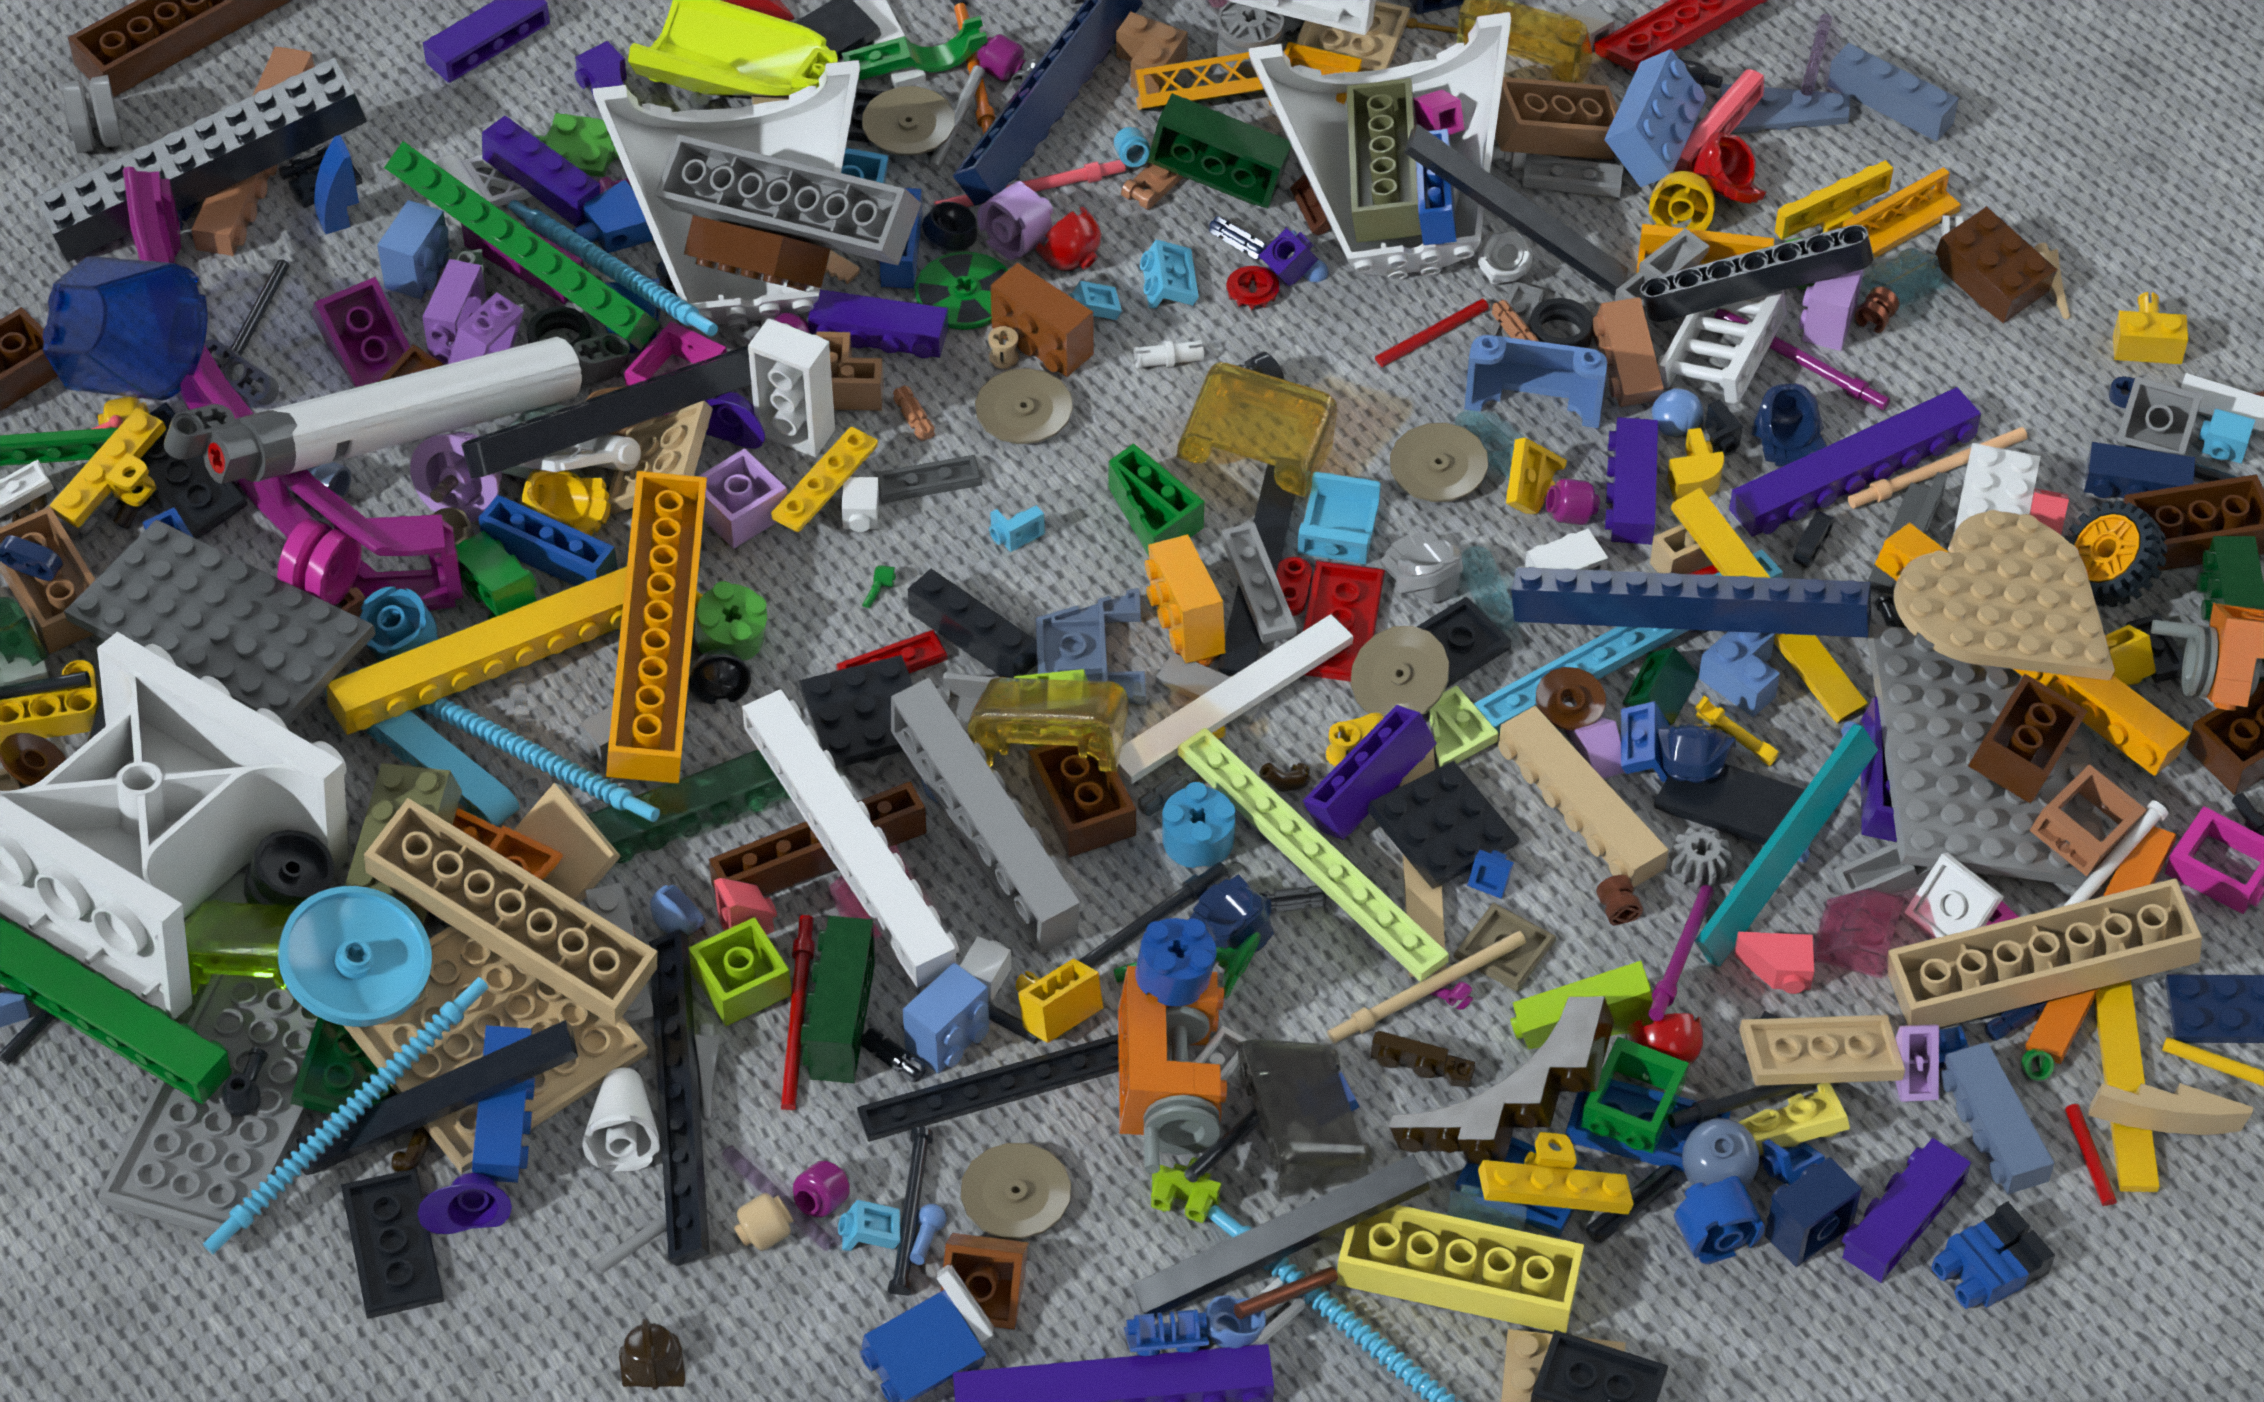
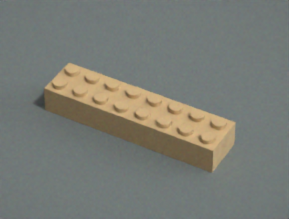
[364,798,657,1027]
[1888,878,2202,1028]

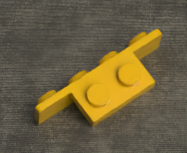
[771,427,878,532]

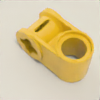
[1325,713,1384,767]

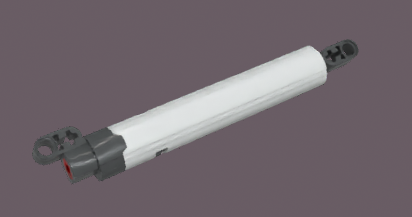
[164,333,630,484]

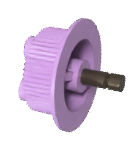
[410,431,503,522]

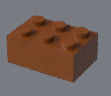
[991,263,1094,377]

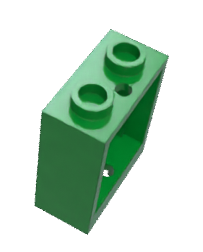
[1581,1037,1689,1154]

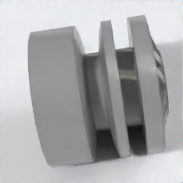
[1217,1,1285,79]

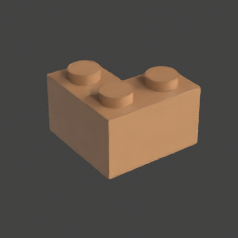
[1116,12,1188,94]
[816,332,884,411]

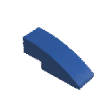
[314,135,359,235]

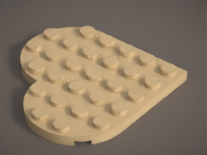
[1894,510,2115,680]

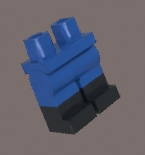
[1931,1201,2055,1309]

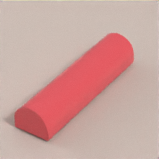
[1674,69,1764,172]

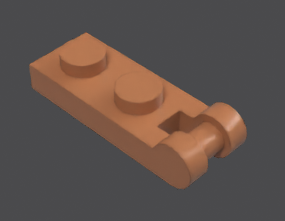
[1121,163,1183,210]

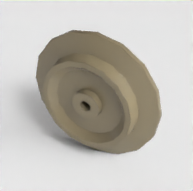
[862,86,955,156]
[975,368,1073,444]
[1390,422,1488,502]
[1351,625,1450,717]
[960,1143,1071,1239]

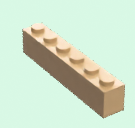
[1498,706,1669,887]

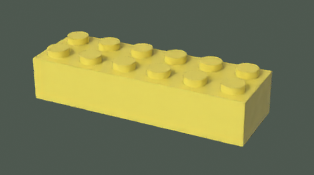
[1336,1205,1584,1333]

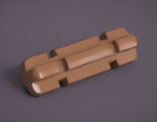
[1492,300,1539,342]
[893,385,935,441]

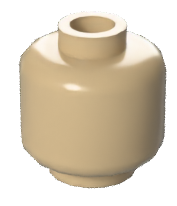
[734,1193,794,1251]

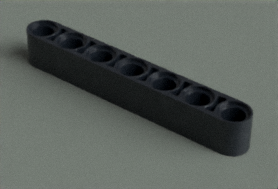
[1640,225,1874,322]

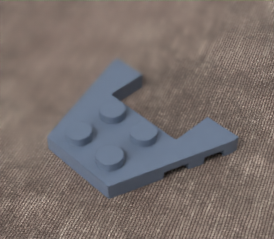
[1036,588,1146,705]

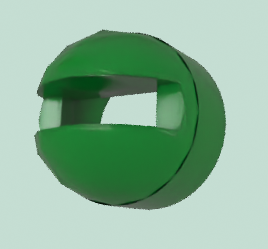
[2021,1049,2054,1081]

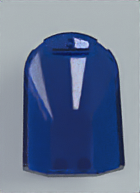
[42,256,208,401]

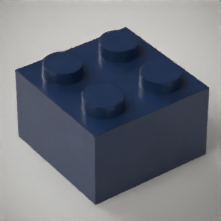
[1765,1157,1862,1267]

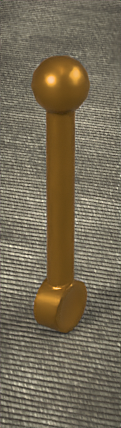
[1406,18,1471,37]

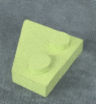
[1428,685,1499,768]

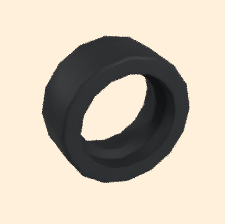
[1529,298,1593,348]
[527,306,591,347]

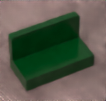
[1622,647,1698,725]

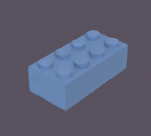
[1604,49,1707,187]

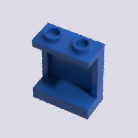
[860,1290,986,1402]

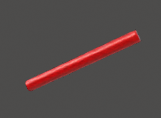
[1375,298,1489,367]

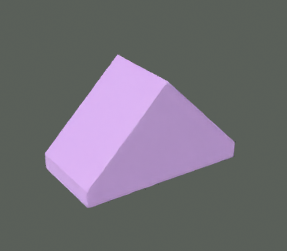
[1566,717,1624,779]
[1895,1024,1939,1102]

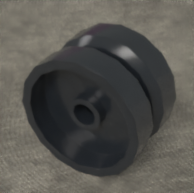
[244,830,334,925]

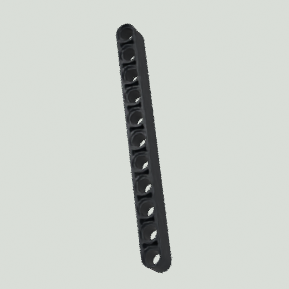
[461,345,751,478]

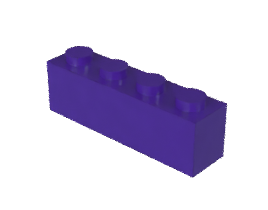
[423,0,550,83]
[482,116,600,227]
[808,289,949,358]
[1605,417,1658,545]
[1860,696,1897,842]
[1302,705,1437,840]
[1842,1137,1971,1283]

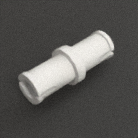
[1134,340,1204,369]

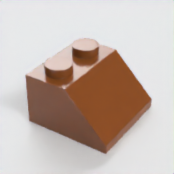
[941,1233,1029,1330]

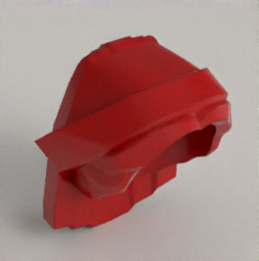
[1693,132,1766,204]

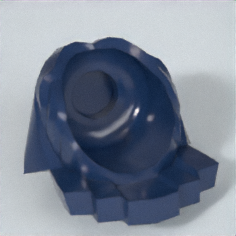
[1751,383,1827,466]
[1659,723,1736,783]
[1189,874,1274,953]

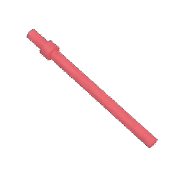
[934,159,1126,207]

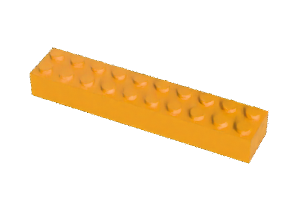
[606,471,707,783]

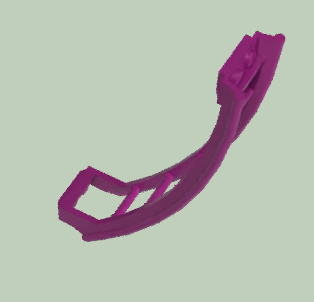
[123,166,463,611]

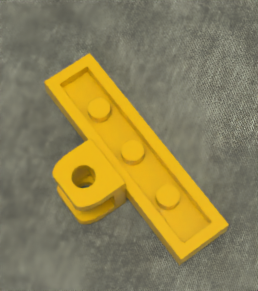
[1774,160,1894,240]
[49,407,166,528]
[1478,1132,1634,1214]

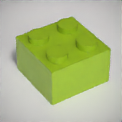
[688,917,792,1027]

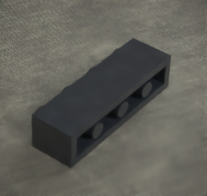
[907,568,1037,680]

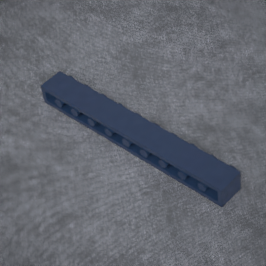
[952,0,1143,206]
[1511,567,1871,638]

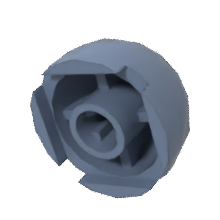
[1682,1118,1759,1188]

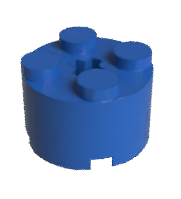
[1135,918,1216,1006]
[1674,1176,1765,1264]

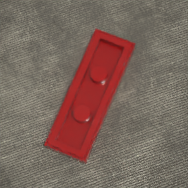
[836,629,948,674]

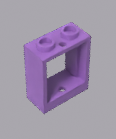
[422,259,487,365]
[448,292,524,364]

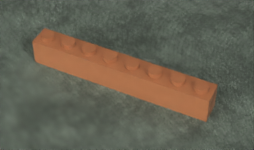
[191,46,315,256]

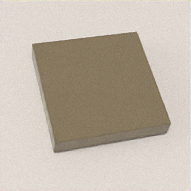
[1454,902,1556,992]

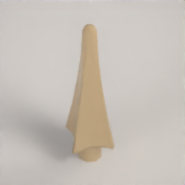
[2034,243,2070,319]

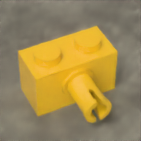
[2113,292,2188,364]
[1015,958,1103,1043]

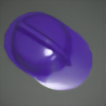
[705,392,765,449]
[417,1172,512,1234]

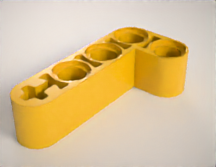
[0,660,100,745]

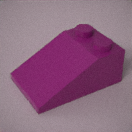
[311,276,410,388]

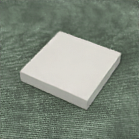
[1904,853,2004,938]

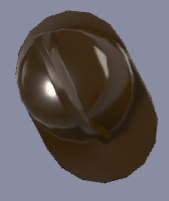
[619,1318,685,1390]

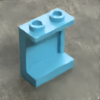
[1297,472,1381,564]

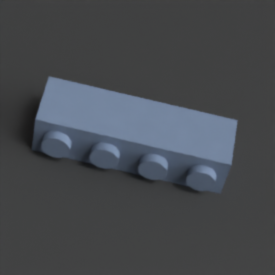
[1827,43,1959,141]
[1940,1042,2054,1195]

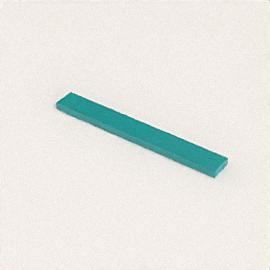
[1695,724,1878,967]

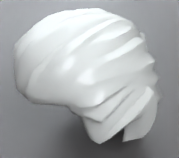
[1477,231,1533,284]

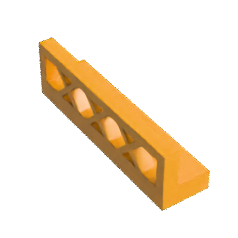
[1135,52,1264,110]
[1842,167,1961,259]
[1636,224,1774,273]

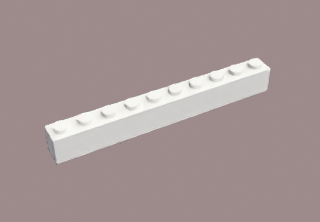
[742,689,959,988]

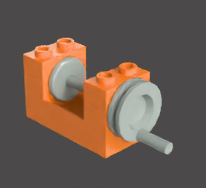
[2151,603,2264,710]
[1118,966,1227,1174]

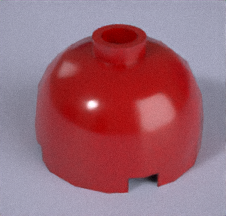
[1036,206,1102,271]
[1626,1013,1703,1066]

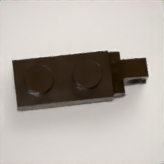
[1371,1030,1476,1088]

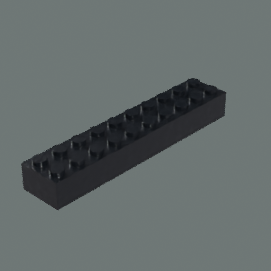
[35,58,367,263]

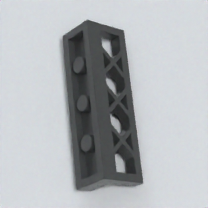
[1868,472,1947,595]

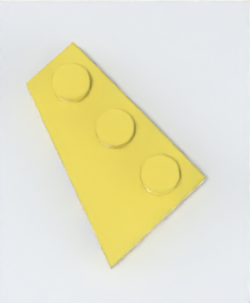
[1738,1083,1850,1156]

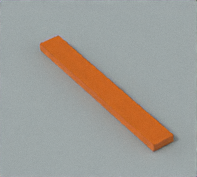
[2026,826,2176,1064]

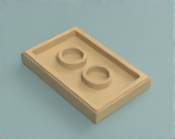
[514,783,621,903]

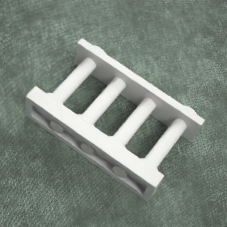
[1658,290,1787,404]

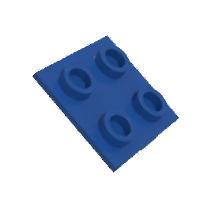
[1124,1309,1209,1356]

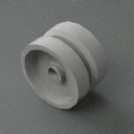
[62,75,123,153]

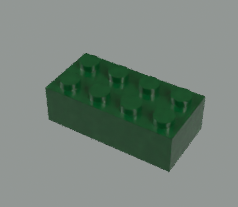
[1147,93,1292,209]
[2196,536,2264,684]
[801,915,876,1084]

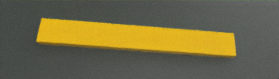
[1670,487,1868,724]
[2094,980,2160,1192]

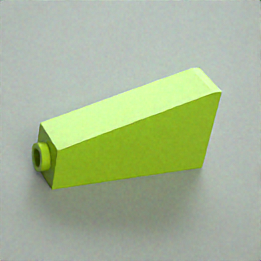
[1510,960,1653,1050]

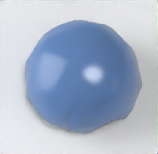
[1651,388,1704,437]
[650,885,706,936]
[1204,1295,1266,1348]

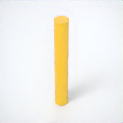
[2162,1037,2264,1087]

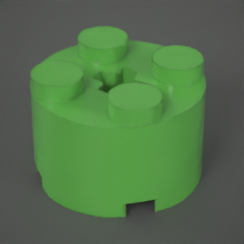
[694,581,767,661]

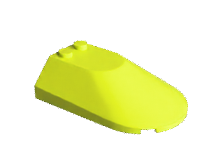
[628,0,838,96]

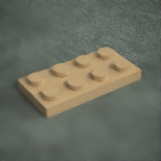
[1739,1015,1905,1085]

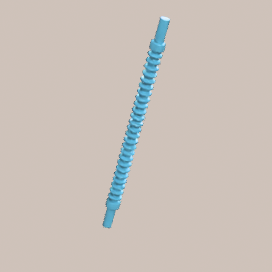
[508,200,718,336]
[418,697,660,822]
[203,977,489,1255]
[1207,1205,1463,1402]

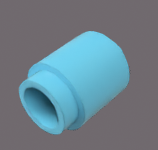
[1114,127,1151,167]

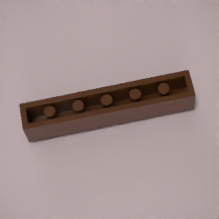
[709,781,927,897]

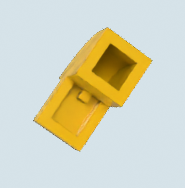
[1667,428,1724,502]

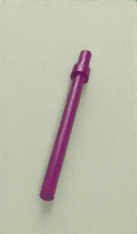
[1714,308,1890,410]
[1649,885,1714,1021]

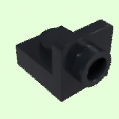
[1705,399,1743,456]

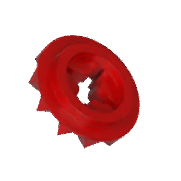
[1226,266,1279,310]

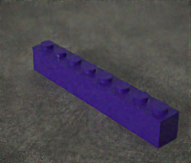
[1729,387,1981,537]
[953,1344,1274,1402]

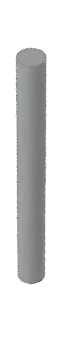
[928,65,985,171]

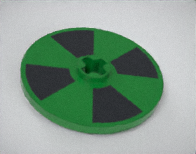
[915,251,1008,330]

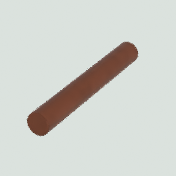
[1234,1267,1338,1319]

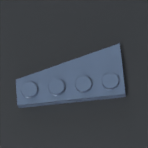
[1720,84,1850,133]

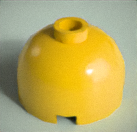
[1648,171,1715,230]

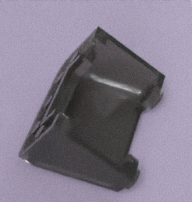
[1238,1039,1373,1199]

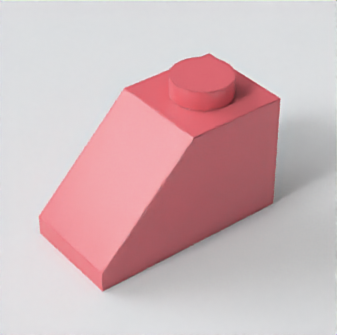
[2029,488,2069,535]
[714,878,777,935]
[1735,932,1814,994]

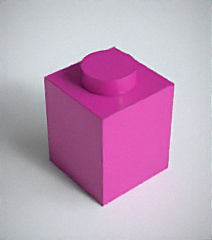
[1413,89,1465,135]

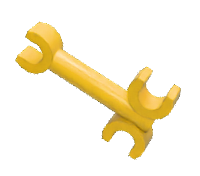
[1695,696,1779,766]

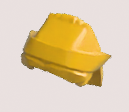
[521,469,611,536]

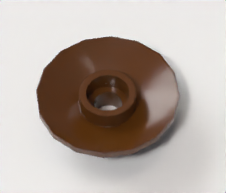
[1536,667,1606,730]
[0,733,66,786]

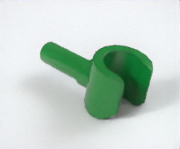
[862,565,896,609]

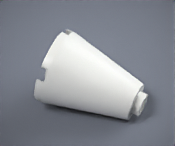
[583,1068,660,1172]

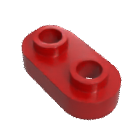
[1276,557,1312,617]

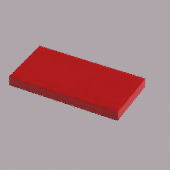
[1303,561,1385,682]

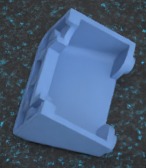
[1464,335,1607,428]

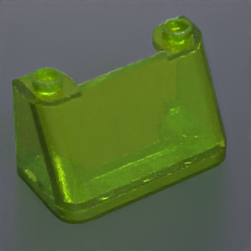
[185,900,298,994]

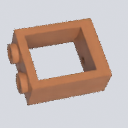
[2029,764,2147,877]

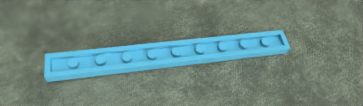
[1474,549,1783,733]

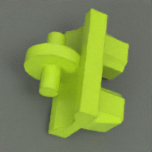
[1151,1157,1221,1223]

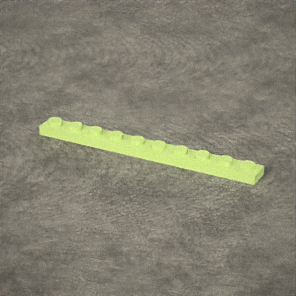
[1178,728,1449,982]

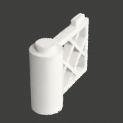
[435,155,533,207]
[517,434,641,472]

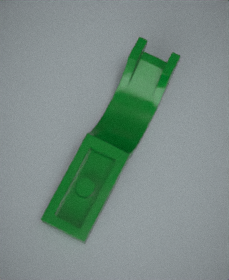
[842,16,988,81]

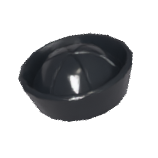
[922,202,978,250]
[689,649,751,704]

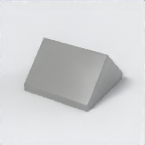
[2116,376,2203,456]

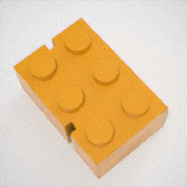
[1145,534,1225,664]

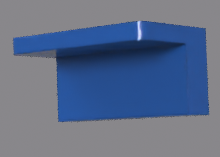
[1621,701,1670,782]

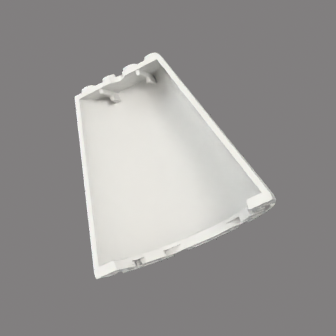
[1248,12,1511,280]
[593,60,860,329]

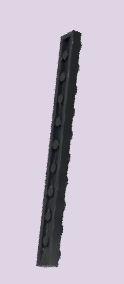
[649,929,710,1266]

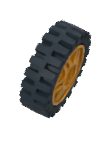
[2064,501,2167,607]

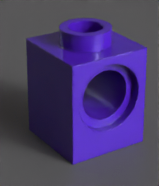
[1259,227,1319,286]

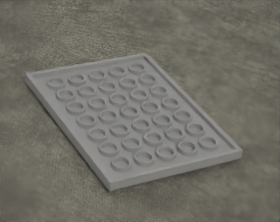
[1868,624,2112,887]

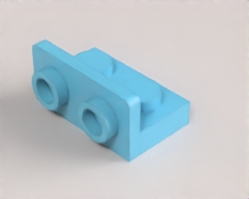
[1140,239,1199,309]

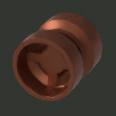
[1855,287,1900,333]
[1596,875,1643,926]

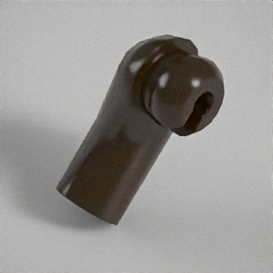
[113,486,150,529]

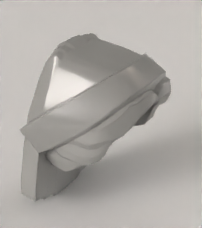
[1380,531,1464,603]

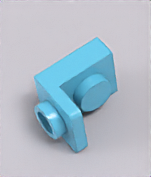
[1069,281,1122,320]
[989,505,1045,552]
[838,1200,900,1251]

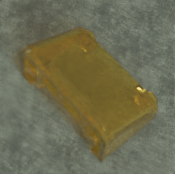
[1457,0,1593,84]
[1176,362,1337,497]
[968,677,1129,772]

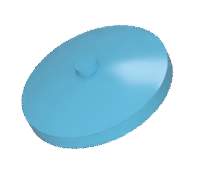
[278,886,432,1027]

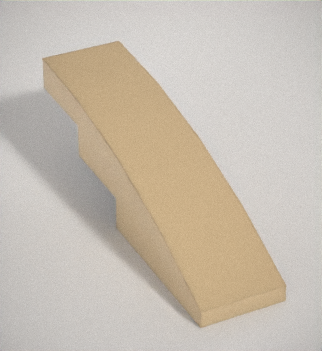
[2088,1083,2253,1135]

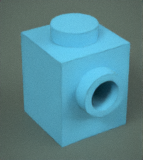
[2198,408,2255,464]

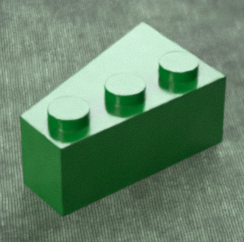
[1108,443,1205,556]
[456,531,537,619]

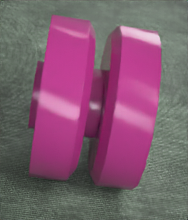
[277,518,362,606]

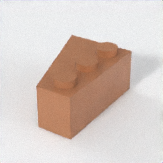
[1592,297,1664,407]

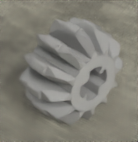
[1669,826,1732,889]

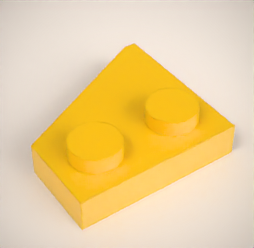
[1506,437,1567,514]

